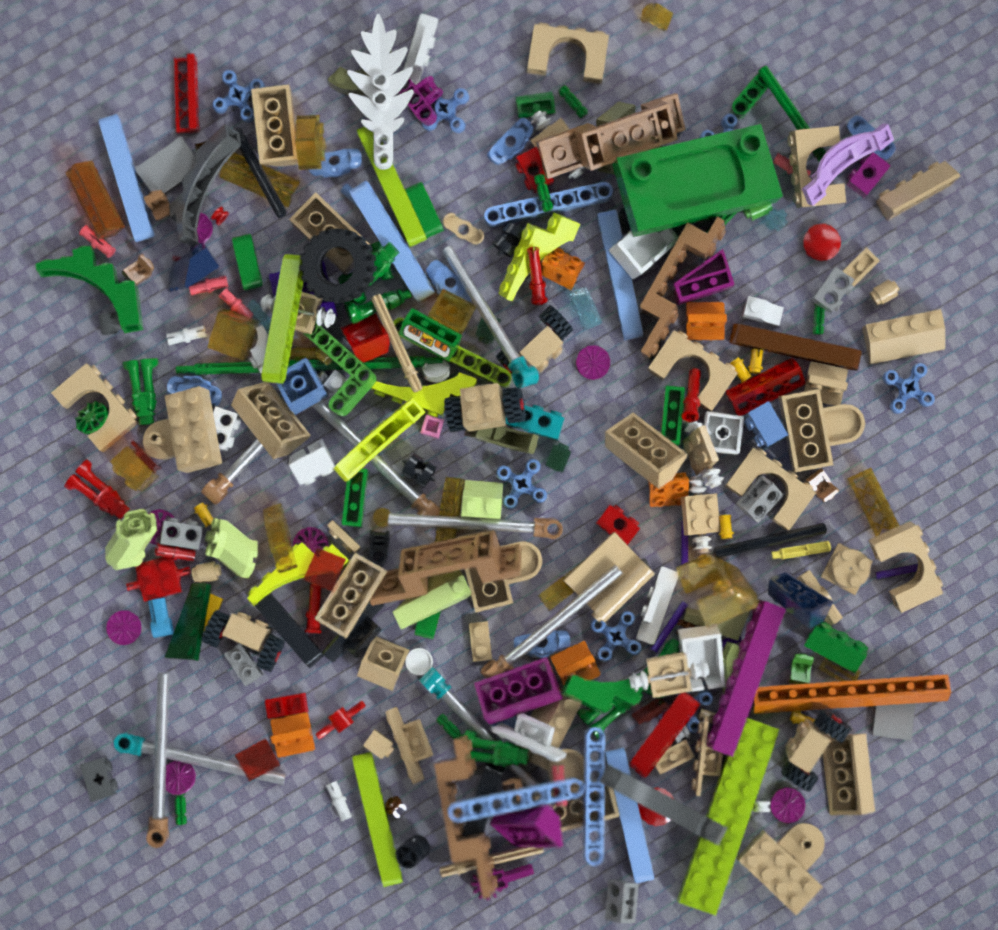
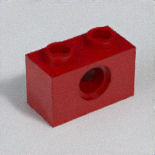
[515,147,554,194]
[595,504,641,545]

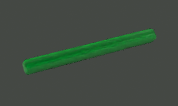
[758,65,826,162]

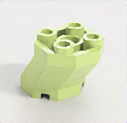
[105,509,157,570]
[205,518,258,579]

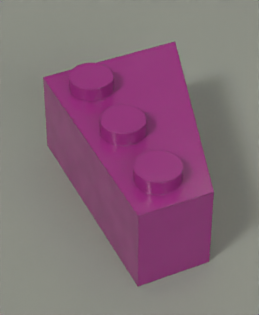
[672,249,735,305]

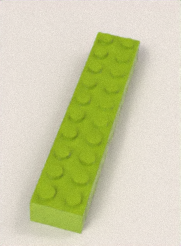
[677,718,780,916]

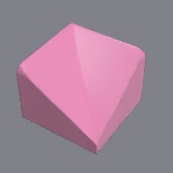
[420,414,444,439]

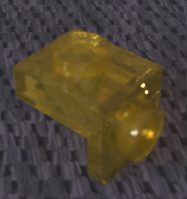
[640,3,674,31]

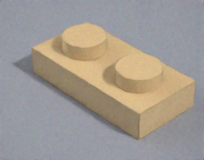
[843,247,880,286]
[327,520,362,553]
[469,621,492,662]
[656,739,694,775]

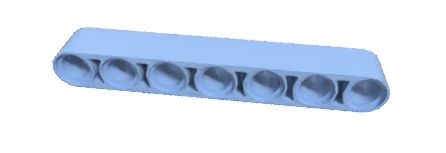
[99,114,155,242]
[350,180,435,302]
[484,182,613,227]
[597,210,643,341]
[583,727,605,866]
[605,747,654,883]
[448,778,584,822]

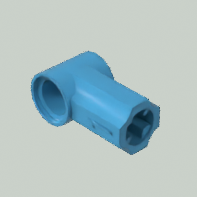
[148,598,174,638]

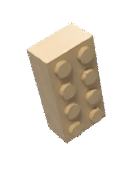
[289,192,369,274]

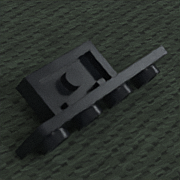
[322,601,384,662]

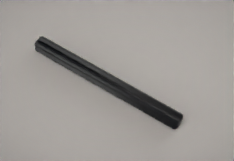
[233,127,287,218]
[714,523,827,558]

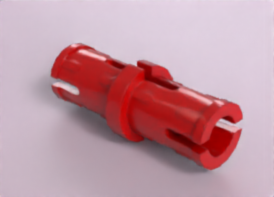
[154,543,195,561]

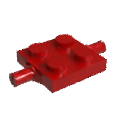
[126,557,192,602]

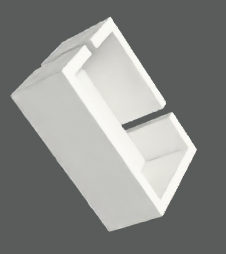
[609,228,679,279]
[288,439,335,486]
[678,624,725,692]

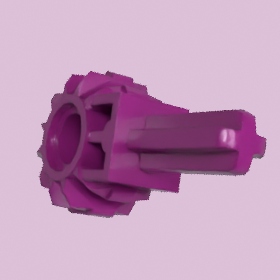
[471,863,534,900]

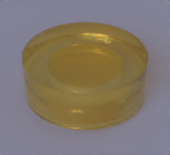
[314,348,332,366]
[373,508,391,527]

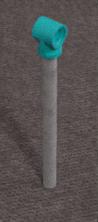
[442,246,539,388]
[419,667,540,795]
[114,733,286,785]

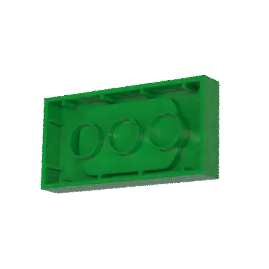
[612,124,783,237]

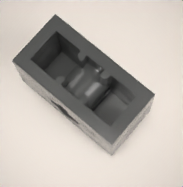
[80,757,118,802]

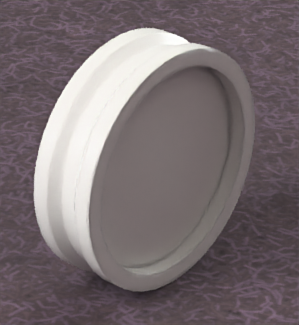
[422,360,450,382]
[406,648,433,675]

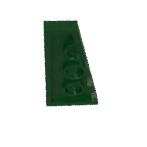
[165,583,211,661]

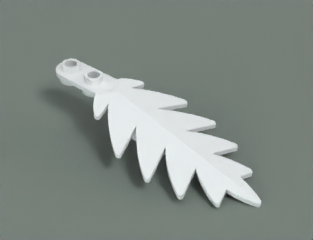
[347,14,414,170]

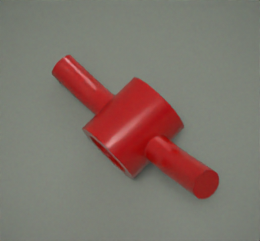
[315,701,366,740]

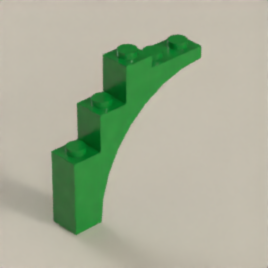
[35,245,144,333]
[560,639,679,714]

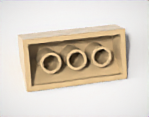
[251,85,300,166]
[876,161,961,221]
[862,309,945,365]
[231,382,311,459]
[605,413,687,489]
[315,553,387,638]
[516,688,581,771]
[823,733,875,815]

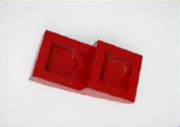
[264,692,309,719]

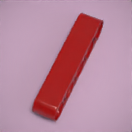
[629,692,700,778]

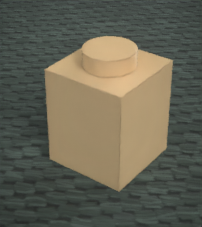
[363,729,394,759]

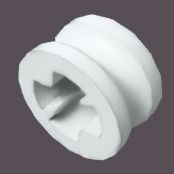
[753,801,771,812]

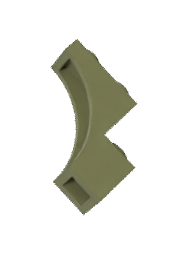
[464,426,539,454]

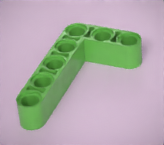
[303,322,376,416]

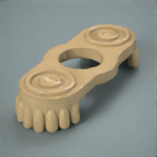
[443,213,484,245]

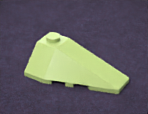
[393,570,471,630]

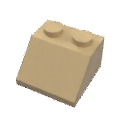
[357,636,409,691]

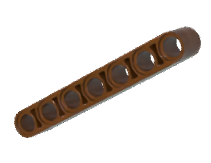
[729,324,862,371]

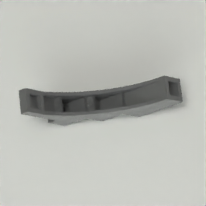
[169,124,241,248]

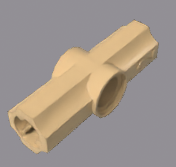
[796,570,843,626]

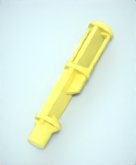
[771,541,831,560]

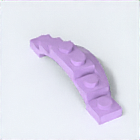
[802,123,894,206]

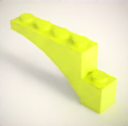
[498,212,580,301]
[371,372,477,418]
[333,398,425,482]
[247,543,349,606]

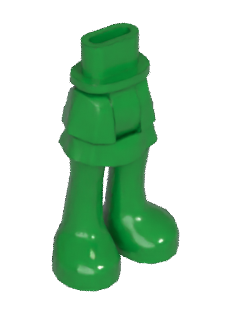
[337,242,399,304]
[344,289,412,324]
[122,358,159,425]
[577,691,643,740]
[464,729,529,767]

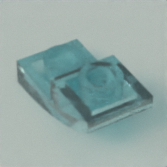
[568,286,602,331]

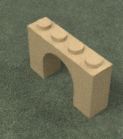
[527,23,609,84]
[787,126,846,208]
[647,330,737,412]
[51,363,139,452]
[725,447,816,531]
[868,521,943,613]

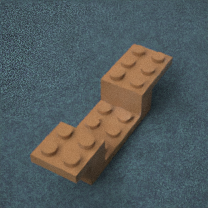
[536,93,686,179]
[640,217,726,360]
[369,530,522,606]
[434,735,498,898]

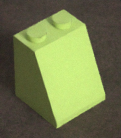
[461,480,503,519]

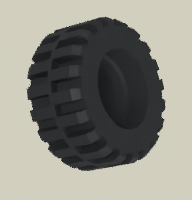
[299,228,377,303]

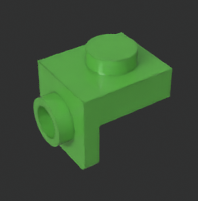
[789,653,814,684]

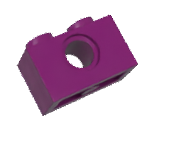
[846,152,891,199]

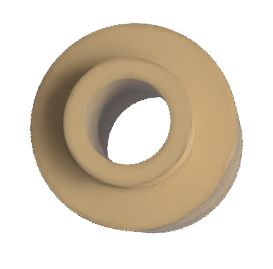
[869,279,900,306]
[192,561,222,583]

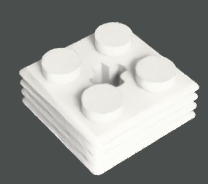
[703,411,744,455]

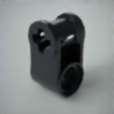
[369,530,390,567]

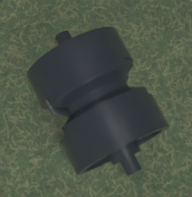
[492,222,522,258]
[401,453,437,488]
[395,835,430,869]

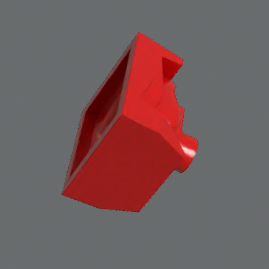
[341,313,390,363]

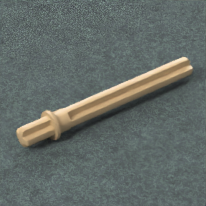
[372,294,422,393]
[439,847,544,877]

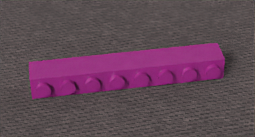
[706,599,786,756]

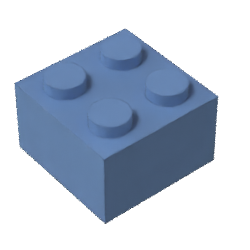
[276,358,329,415]
[744,401,788,449]

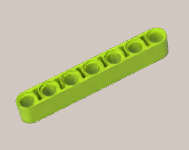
[356,126,427,247]
[261,254,303,384]
[393,318,511,388]
[352,751,403,887]

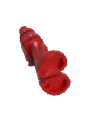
[64,459,130,520]

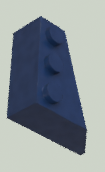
[167,242,219,292]
[768,572,833,629]

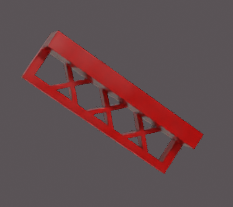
[174,54,199,134]
[725,357,806,416]

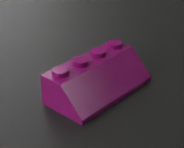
[474,657,563,725]
[489,804,563,848]

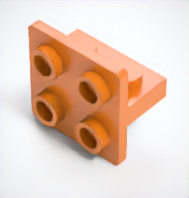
[541,248,585,290]
[686,302,727,340]
[648,472,689,507]
[551,641,601,685]
[270,712,315,758]

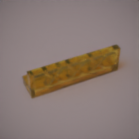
[219,153,300,207]
[847,468,899,537]
[434,477,465,543]

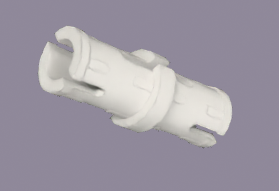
[166,325,207,346]
[326,781,352,821]

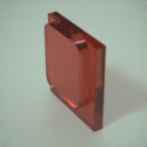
[131,440,162,472]
[303,548,346,592]
[631,698,669,725]
[235,738,280,782]

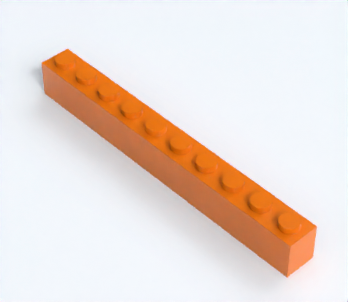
[752,674,951,714]

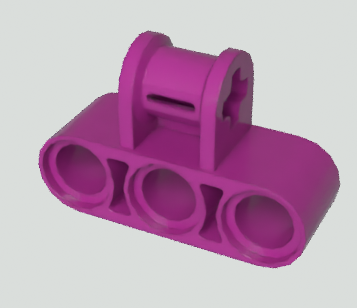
[399,76,443,126]

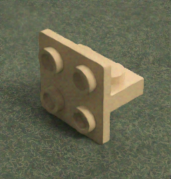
[804,362,848,406]

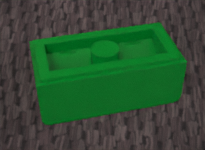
[515,92,556,119]

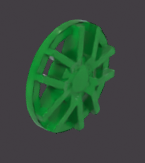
[75,401,108,434]

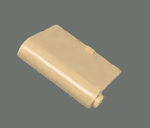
[564,532,655,622]

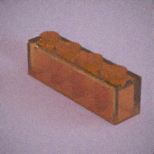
[65,160,125,240]

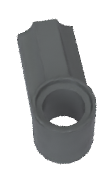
[98,313,122,335]

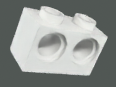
[213,407,241,452]

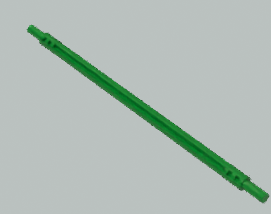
[176,356,443,375]

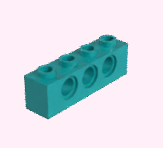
[503,395,565,441]

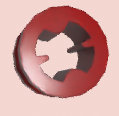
[211,206,229,225]

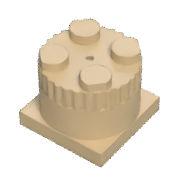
[820,543,873,595]

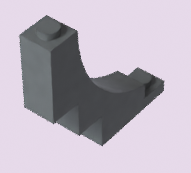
[599,764,727,846]

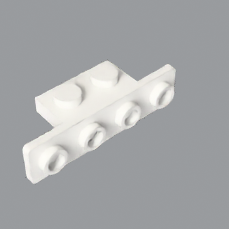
[403,14,438,87]
[636,567,679,645]
[492,713,566,762]

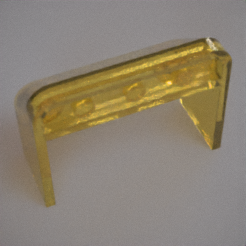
[676,554,759,628]

